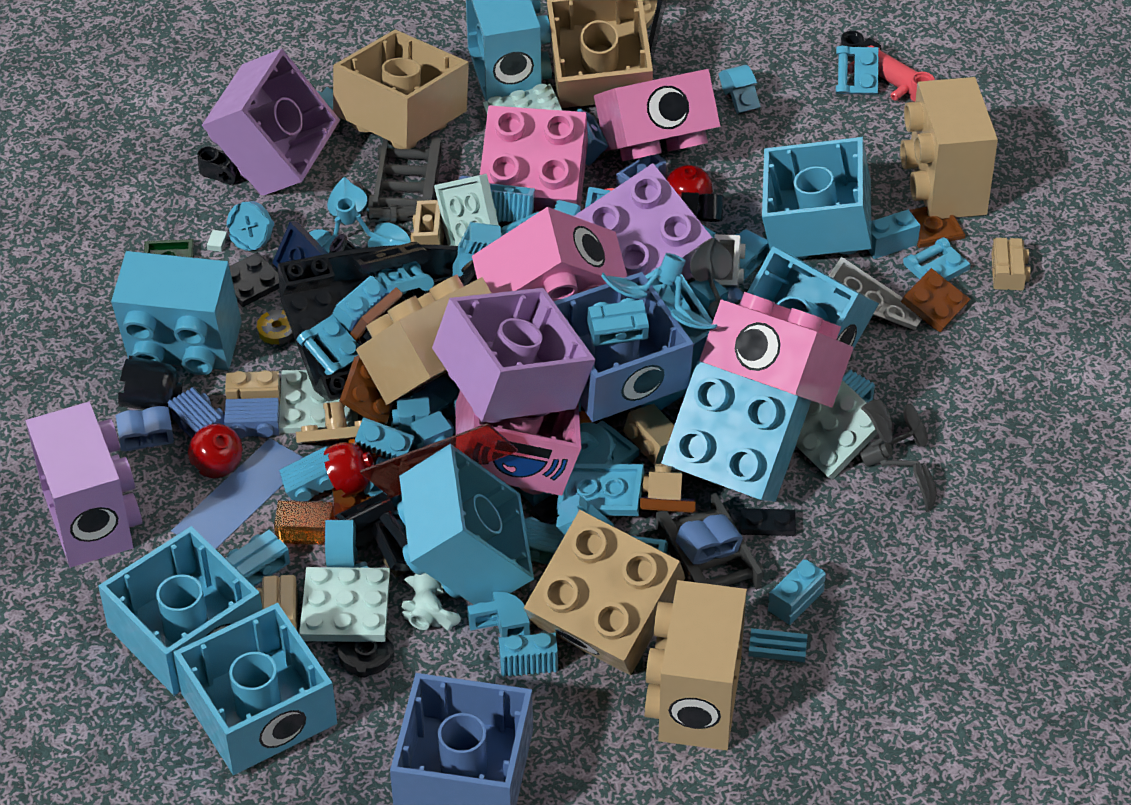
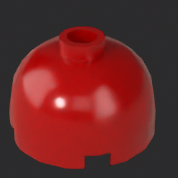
[667,165,713,195]
[188,423,243,479]
[324,442,374,498]

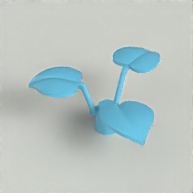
[309,177,411,253]
[601,253,718,329]

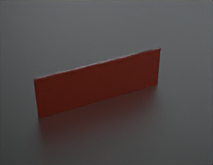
[360,423,518,498]

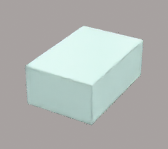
[207,230,228,252]

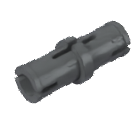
[366,204,416,224]

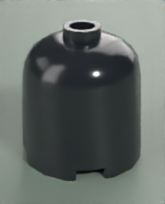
[118,356,183,410]

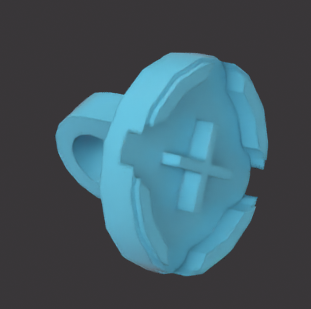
[227,201,275,251]
[575,423,614,464]

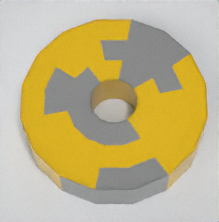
[256,310,294,344]

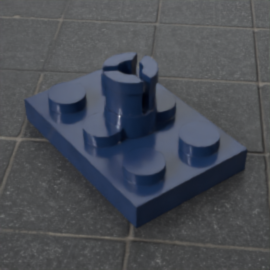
[272,221,328,269]

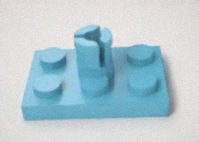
[556,464,645,516]

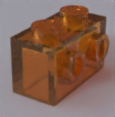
[274,500,334,545]

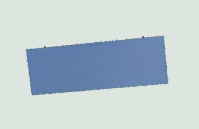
[171,438,303,549]

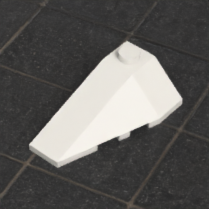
[829,257,922,330]

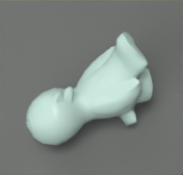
[401,573,461,631]

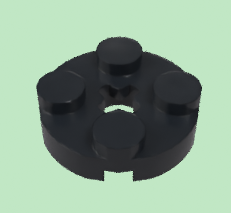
[338,630,395,678]

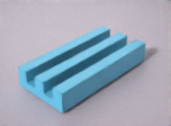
[748,628,808,662]

